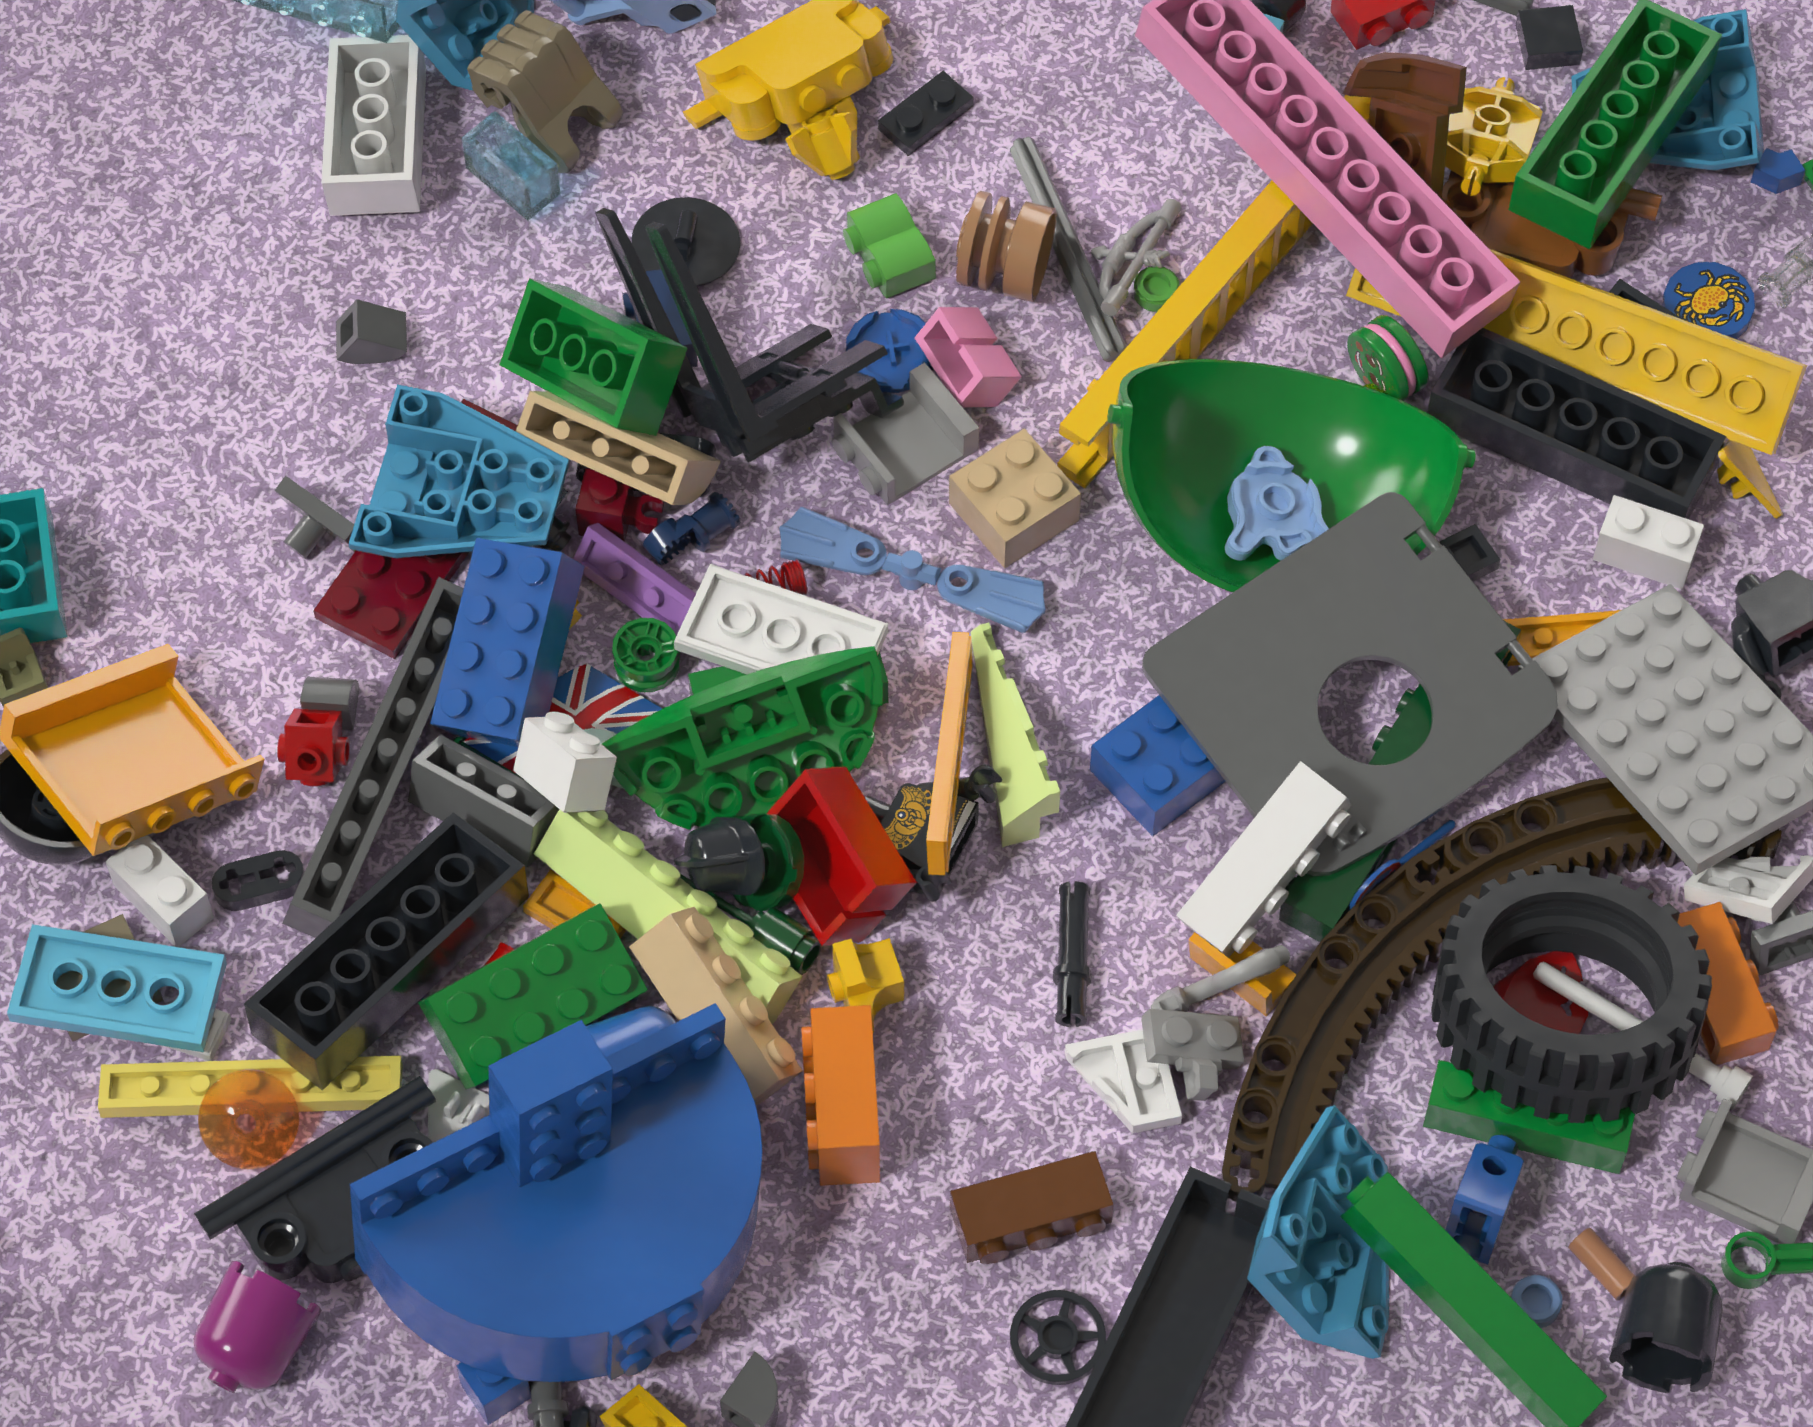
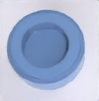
[1511,1275,1562,1328]

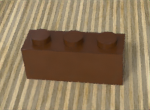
[949,1151,1114,1264]

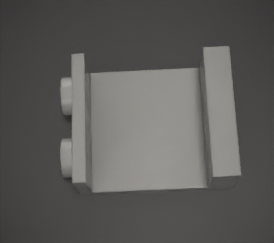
[832,362,979,505]

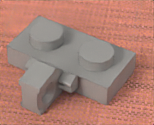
[1141,1009,1244,1101]

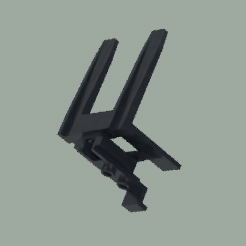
[595,208,904,462]

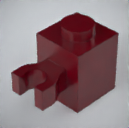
[575,469,664,542]

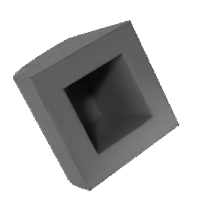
[336,299,407,364]
[300,676,360,730]
[720,1351,779,1427]

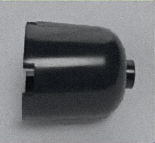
[1609,1262,1723,1393]

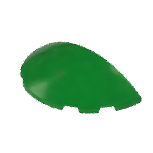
[601,646,883,830]

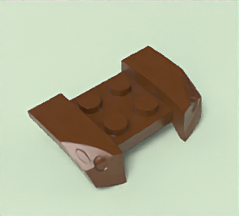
[1343,52,1467,211]

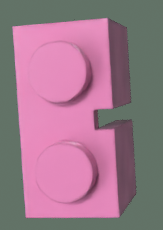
[915,307,1022,408]

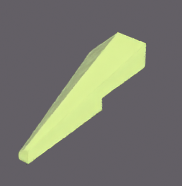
[970,622,1060,847]

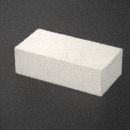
[321,35,426,216]

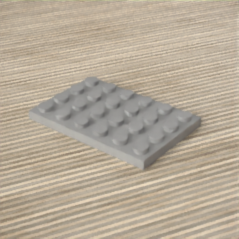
[1518,584,1813,875]

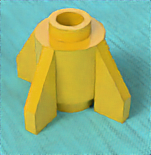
[785,96,860,180]

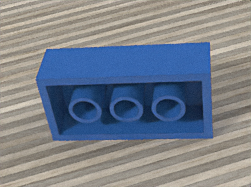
[430,538,585,747]
[1090,695,1226,837]

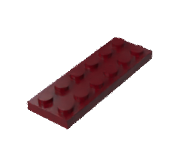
[313,399,518,659]

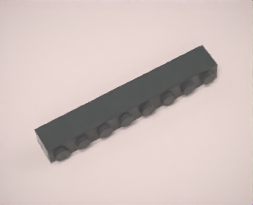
[282,577,464,938]

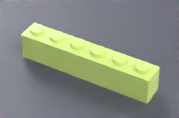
[534,809,803,1024]

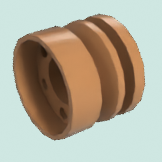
[956,191,1057,302]

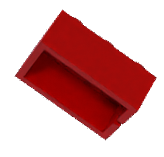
[766,767,917,946]

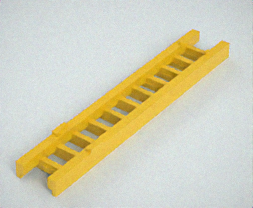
[1057,95,1371,489]

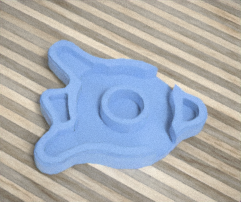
[1225,446,1329,561]

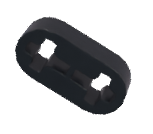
[212,850,305,911]

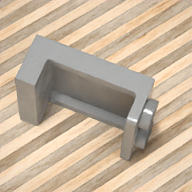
[1676,1098,1813,1244]

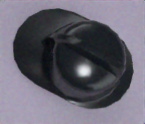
[674,817,765,896]

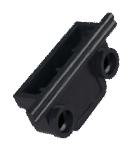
[194,1076,436,1283]

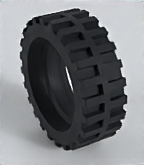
[1431,865,1712,1123]

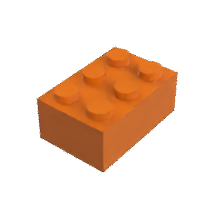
[801,1005,880,1186]

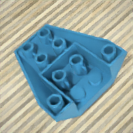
[396,0,535,91]
[1571,9,1764,170]
[348,384,569,558]
[1247,1105,1389,1359]

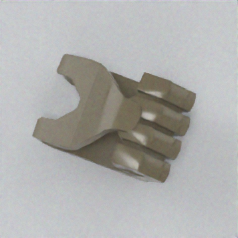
[467,10,623,173]

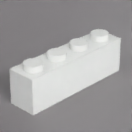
[1176,761,1351,958]

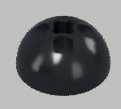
[0,749,93,865]

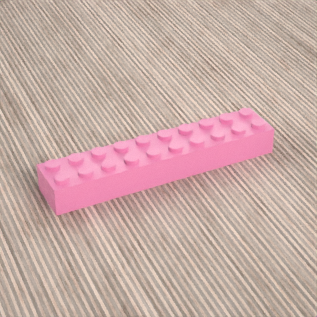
[1135,0,1520,359]

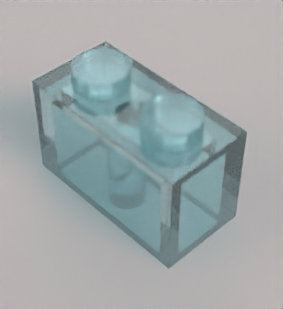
[462,111,561,221]

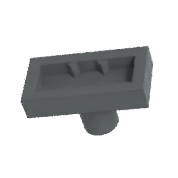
[274,476,356,559]
[1750,901,1813,976]

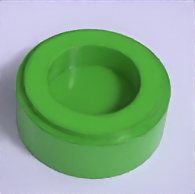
[1133,266,1179,312]

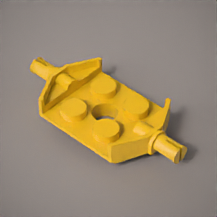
[1445,77,1543,196]

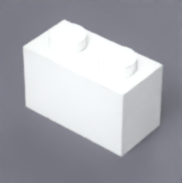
[1593,495,1704,590]
[513,712,617,813]
[105,835,214,947]

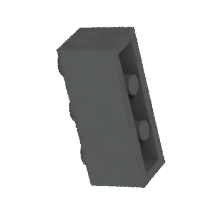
[408,734,559,868]

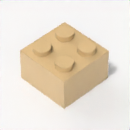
[949,428,1081,569]

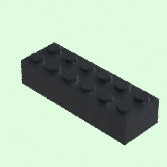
[1427,328,1726,519]
[244,812,529,1090]

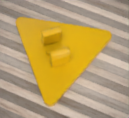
[1717,440,1783,519]

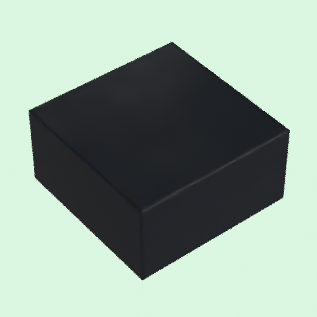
[1515,5,1583,70]

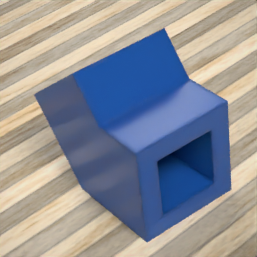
[1750,148,1805,194]

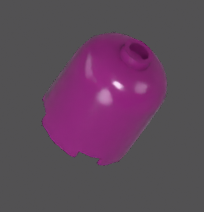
[193,1261,322,1393]

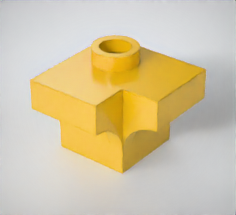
[827,938,904,1033]

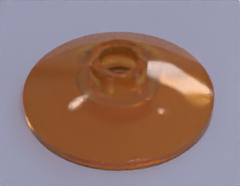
[198,1069,299,1169]

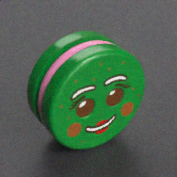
[1347,315,1429,401]

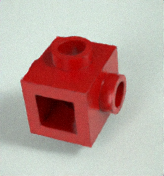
[277,708,350,786]

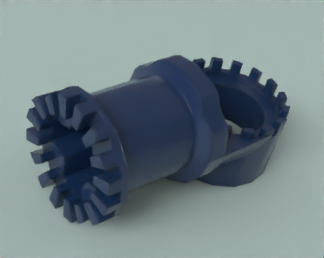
[643,491,741,565]

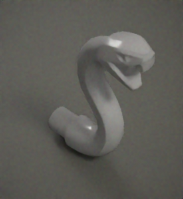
[1151,945,1290,1012]

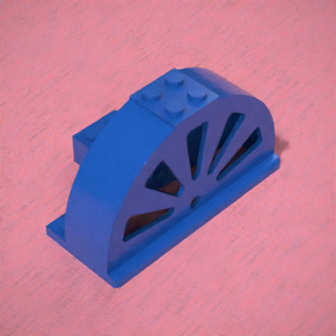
[350,1003,762,1382]

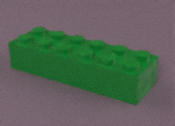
[1508,0,1722,249]

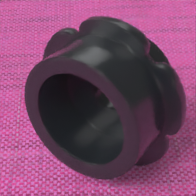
[533,516,572,552]

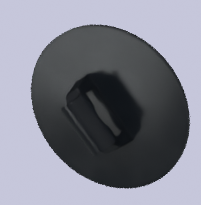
[632,197,740,286]

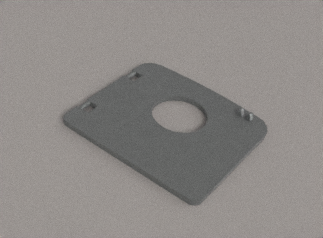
[1142,492,1558,876]

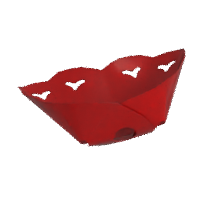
[1492,951,1588,1034]

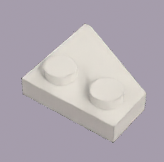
[1684,856,1813,924]
[1065,1029,1182,1134]

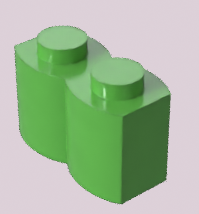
[843,193,936,299]

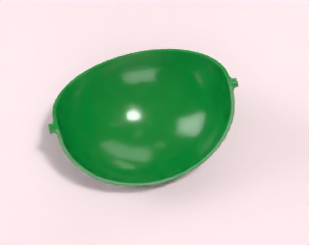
[1107,359,1476,592]

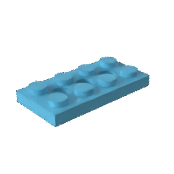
[7,924,227,1052]

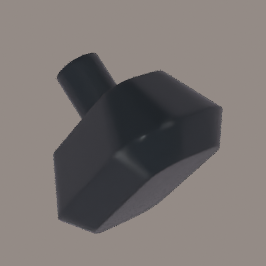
[564,1405,598,1427]

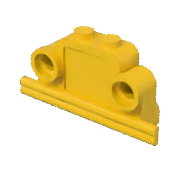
[683,0,893,141]

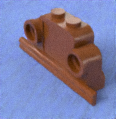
[1442,170,1662,279]

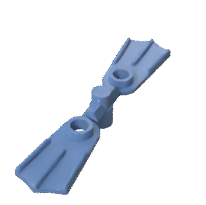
[779,507,1046,633]

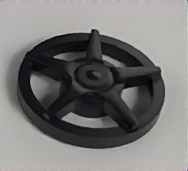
[1010,1290,1106,1385]

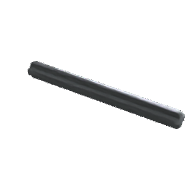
[1010,137,1127,362]

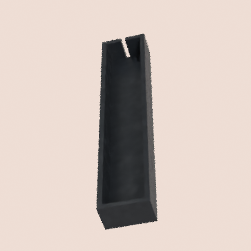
[1065,1166,1270,1427]

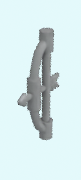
[1091,199,1182,316]

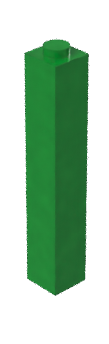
[1340,1172,1607,1427]

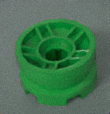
[612,618,680,692]

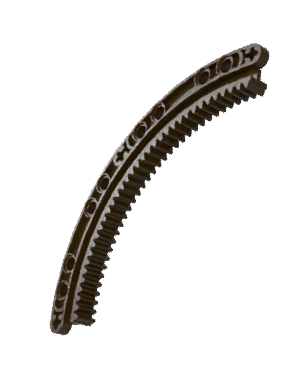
[1221,777,1782,1202]

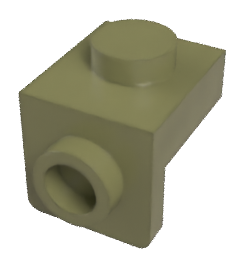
[0,628,49,708]

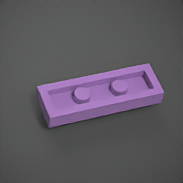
[573,523,696,636]

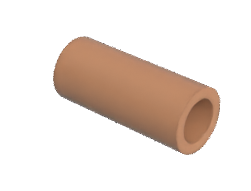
[1568,1228,1635,1301]

